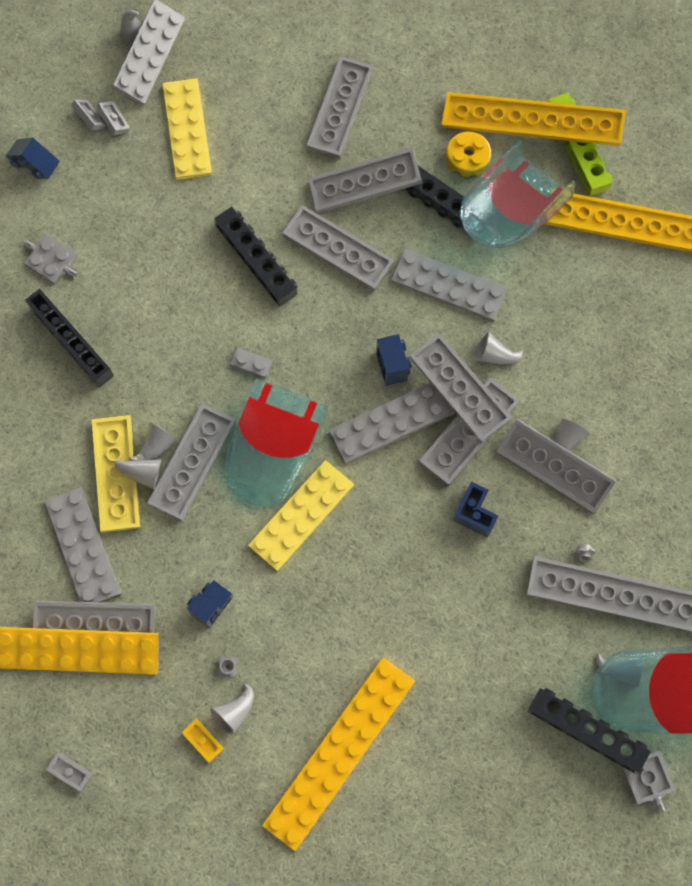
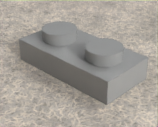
[71,100,107,130]
[96,101,130,135]
[231,348,273,379]
[46,752,93,792]

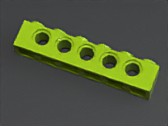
[548,93,612,197]

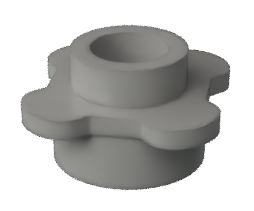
[574,544,596,561]
[218,656,238,677]

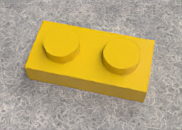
[181,718,224,763]

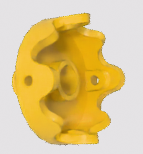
[446,132,491,177]

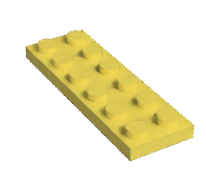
[163,78,212,180]
[92,415,141,533]
[248,460,354,572]

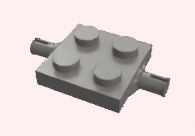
[24,234,78,284]
[621,751,676,813]

